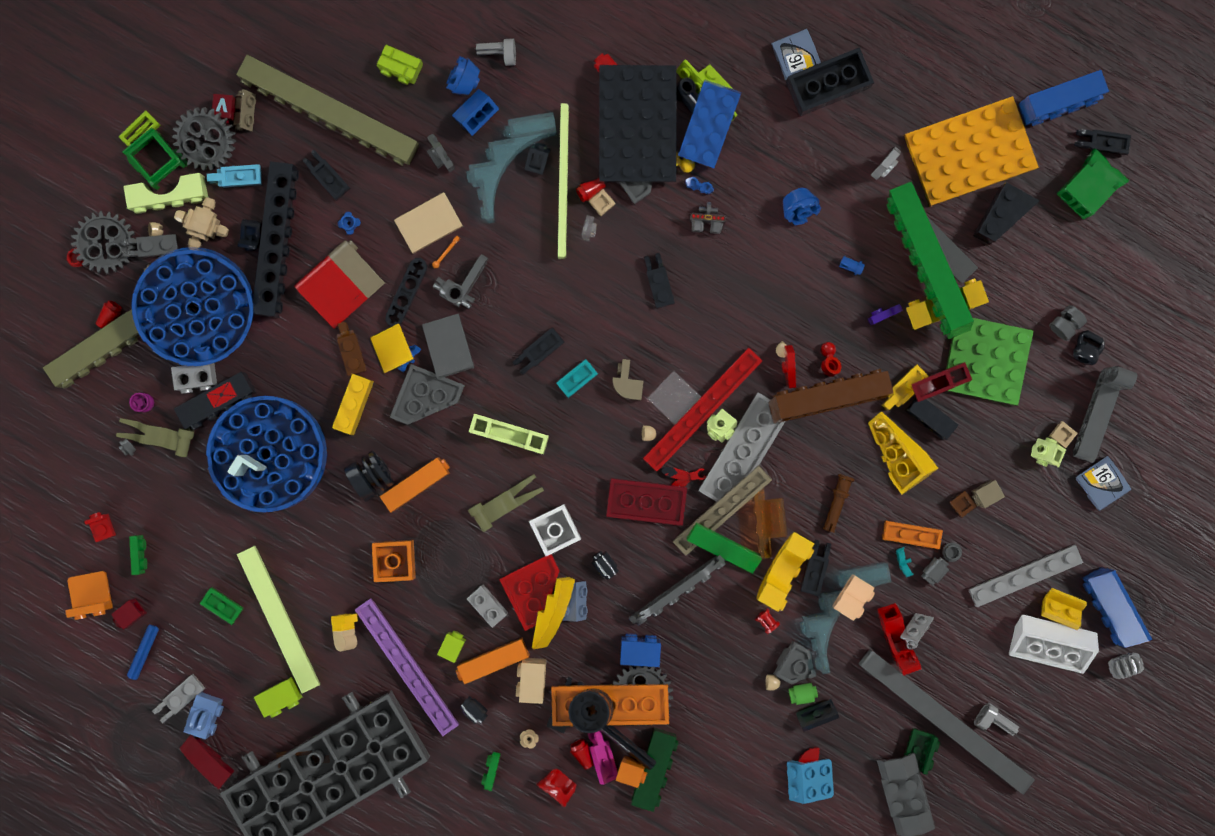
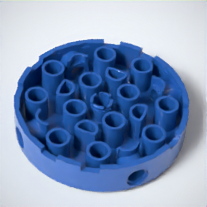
[132,247,254,366]
[206,396,327,512]

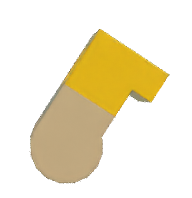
[331,614,358,652]

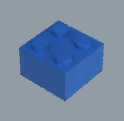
[620,634,661,667]

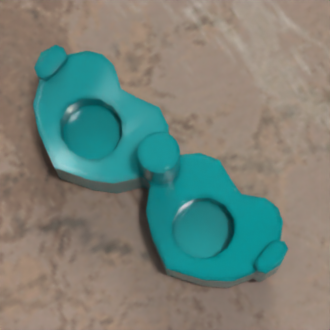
[896,547,914,577]

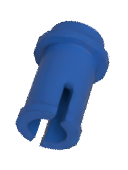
[839,256,865,275]

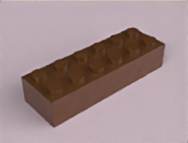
[768,369,894,424]

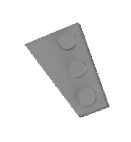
[871,147,901,180]

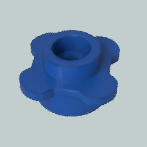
[338,212,361,235]

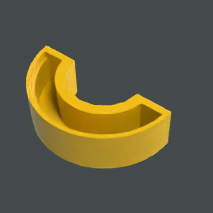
[906,278,989,330]
[756,532,814,612]

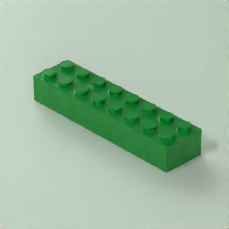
[886,181,974,339]

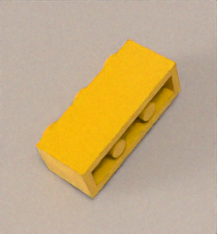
[332,374,374,435]

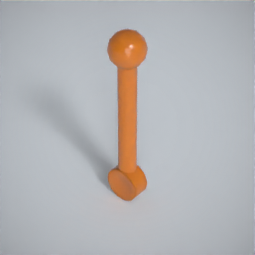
[432,236,460,268]

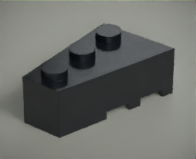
[973,182,1040,245]

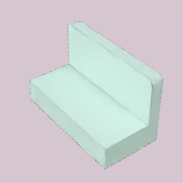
[227,455,266,476]

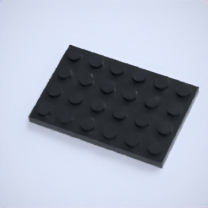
[599,65,676,182]

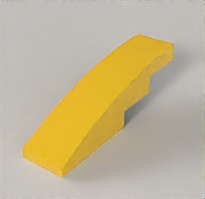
[532,577,575,649]

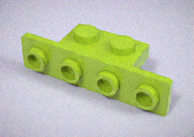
[676,60,737,122]

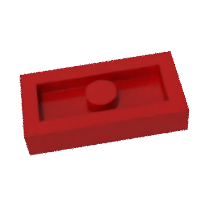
[782,345,796,388]

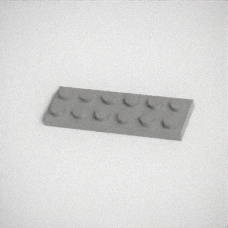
[698,393,785,502]

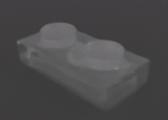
[582,216,597,242]

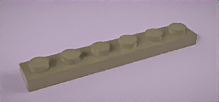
[673,465,772,555]

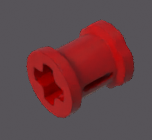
[755,608,780,634]

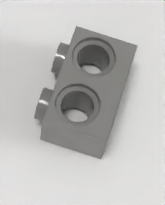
[171,363,217,394]
[467,584,508,628]

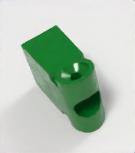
[1056,148,1130,220]

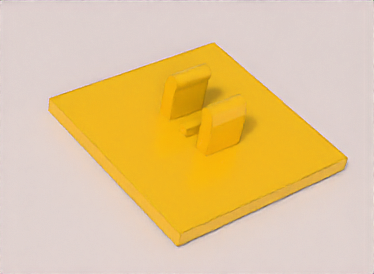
[370,324,413,373]

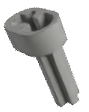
[476,39,516,66]
[974,703,1019,736]

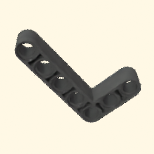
[1073,366,1137,463]

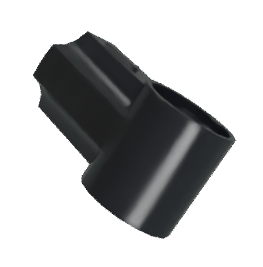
[676,78,699,114]

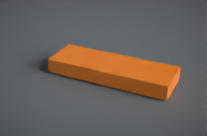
[882,521,943,549]

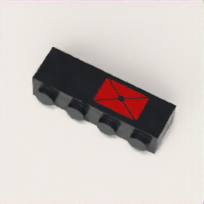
[174,372,257,431]

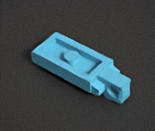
[207,165,262,187]

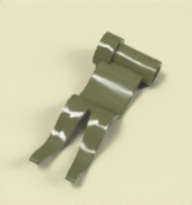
[116,418,194,457]
[468,474,544,532]

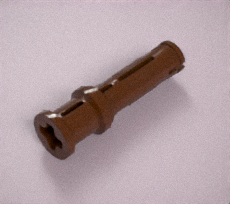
[823,474,855,533]

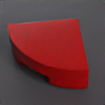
[798,747,820,763]

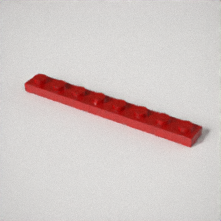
[643,348,762,472]

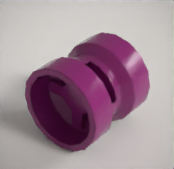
[129,393,154,412]

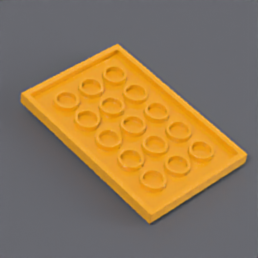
[904,96,1039,207]

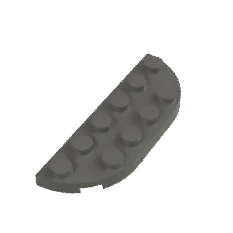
[628,555,726,626]

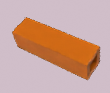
[380,458,450,513]
[456,637,530,684]

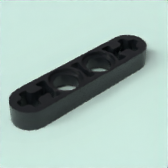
[385,258,428,327]

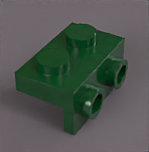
[904,728,940,775]

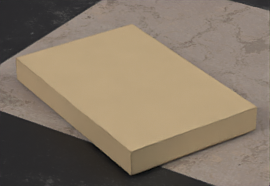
[394,192,463,254]

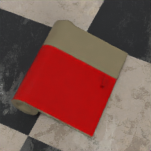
[294,240,385,329]

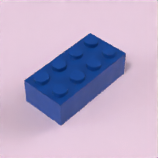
[1018,70,1109,127]
[678,80,741,168]

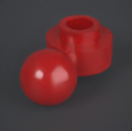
[821,342,842,377]

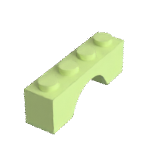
[124,173,208,214]
[469,414,549,454]

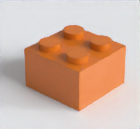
[372,540,416,582]

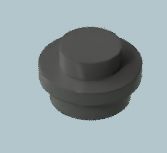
[118,439,136,456]
[942,543,962,562]

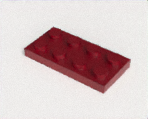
[606,478,687,526]

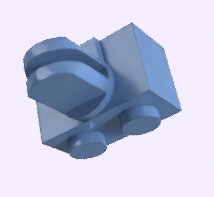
[184,692,224,739]

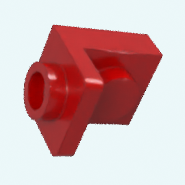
[84,512,116,542]

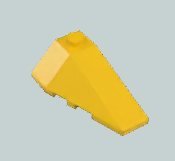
[868,412,938,494]

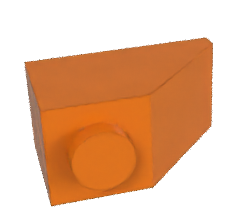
[616,755,647,788]

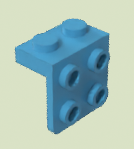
[787,759,834,804]

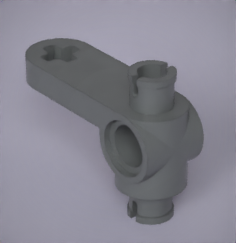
[433,254,489,309]

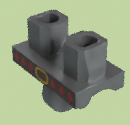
[690,202,726,234]

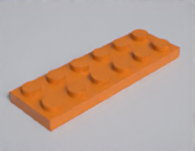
[551,684,669,726]

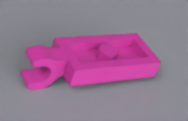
[588,730,618,784]

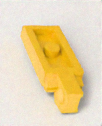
[882,364,929,411]

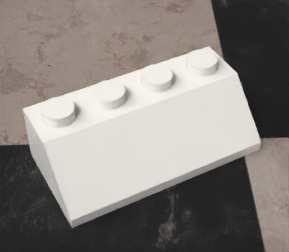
[1009,615,1099,674]

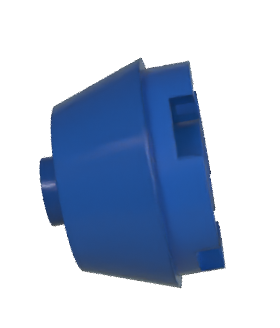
[446,56,480,95]
[783,188,821,225]

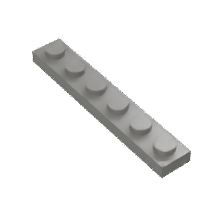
[968,545,1083,607]

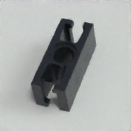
[905,398,958,440]

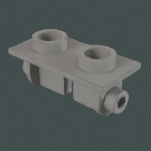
[900,613,934,650]

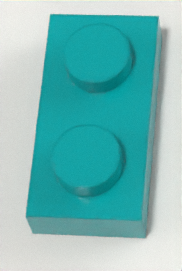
[557,359,598,398]

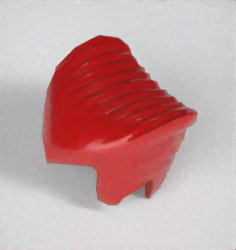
[536,768,577,807]

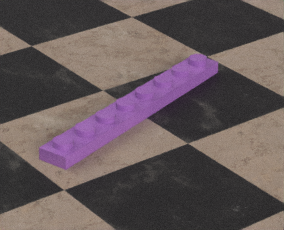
[355,598,459,737]

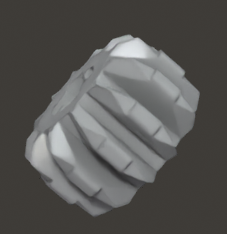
[1108,652,1144,679]

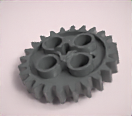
[172,107,236,170]
[71,211,137,274]
[613,665,673,726]

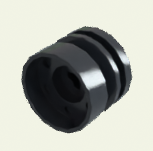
[344,451,394,502]
[568,688,614,734]

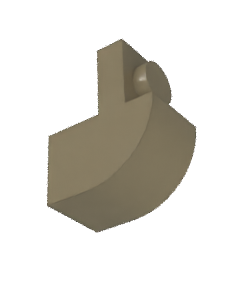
[613,359,643,401]

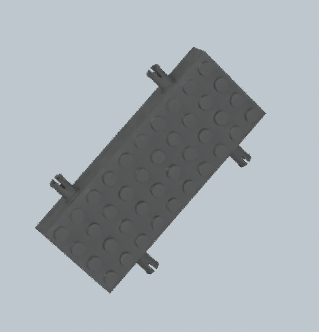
[220,690,430,836]

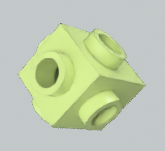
[707,409,737,443]
[1031,438,1066,467]

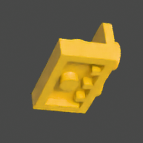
[1041,588,1087,630]

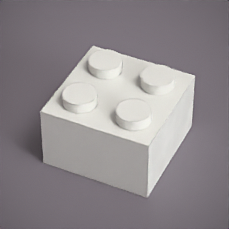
[529,504,581,556]

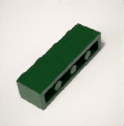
[631,727,679,812]

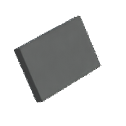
[422,314,475,379]

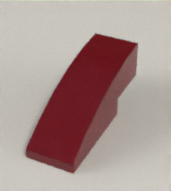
[911,362,972,402]
[179,735,235,789]

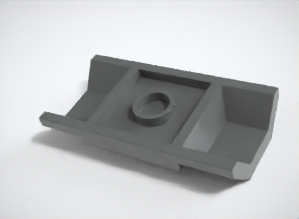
[877,753,935,836]

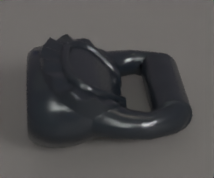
[1073,330,1105,365]

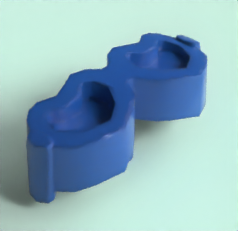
[685,177,714,195]
[397,345,421,373]

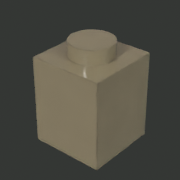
[971,480,1005,508]

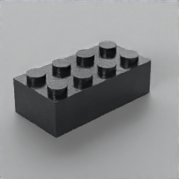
[786,47,874,117]

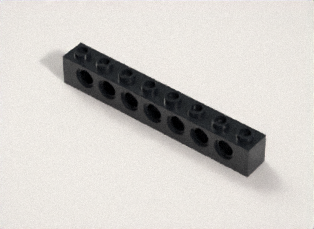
[253,161,299,318]

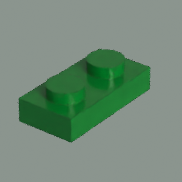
[129,535,147,575]
[200,587,244,625]

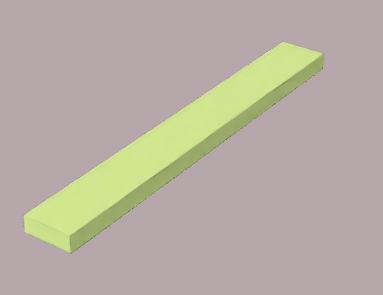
[558,103,569,259]
[237,546,320,693]

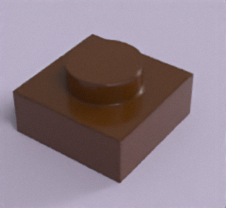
[948,491,977,518]

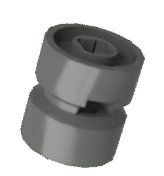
[1049,305,1087,341]

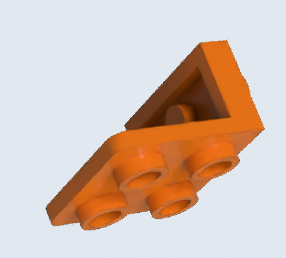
[65,571,113,620]

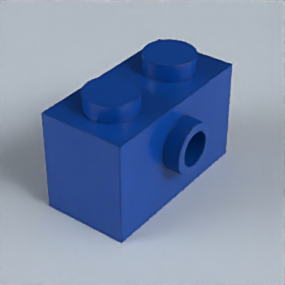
[452,89,499,136]

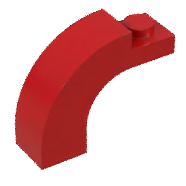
[877,603,921,675]

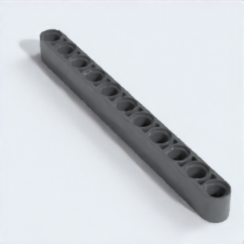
[858,649,1035,795]

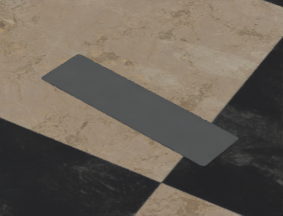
[927,216,978,283]

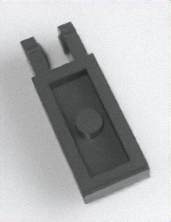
[120,234,178,258]

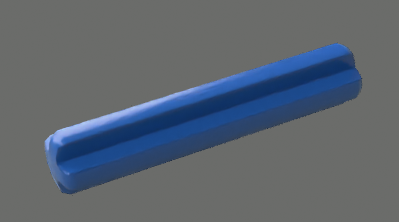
[127,625,159,680]

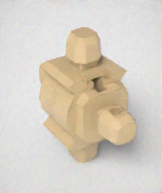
[174,197,229,247]

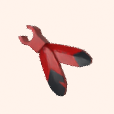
[662,467,706,487]

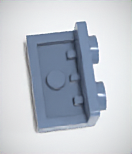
[562,581,588,622]

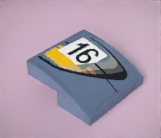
[771,29,821,80]
[1076,456,1131,511]

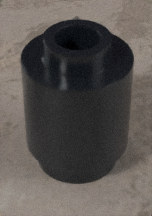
[591,551,619,580]
[459,696,488,724]

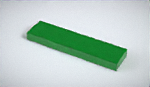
[686,522,763,574]

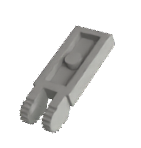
[152,674,205,724]

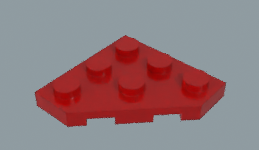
[499,554,560,631]

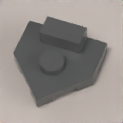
[427,134,455,173]
[773,641,816,684]

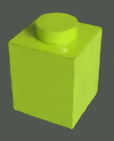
[437,631,466,663]

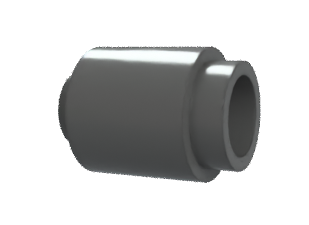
[921,557,949,586]

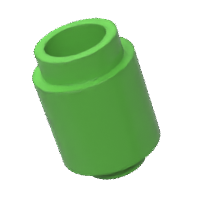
[789,683,818,705]

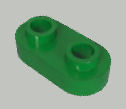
[481,751,501,791]

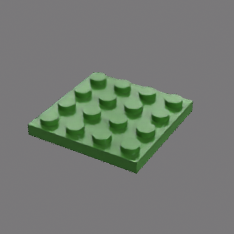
[946,318,1033,406]

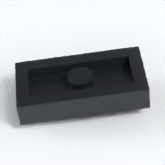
[796,699,839,732]

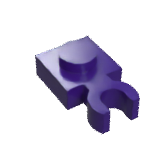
[868,304,903,325]

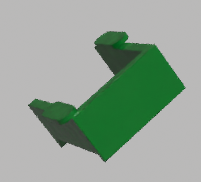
[122,127,188,190]

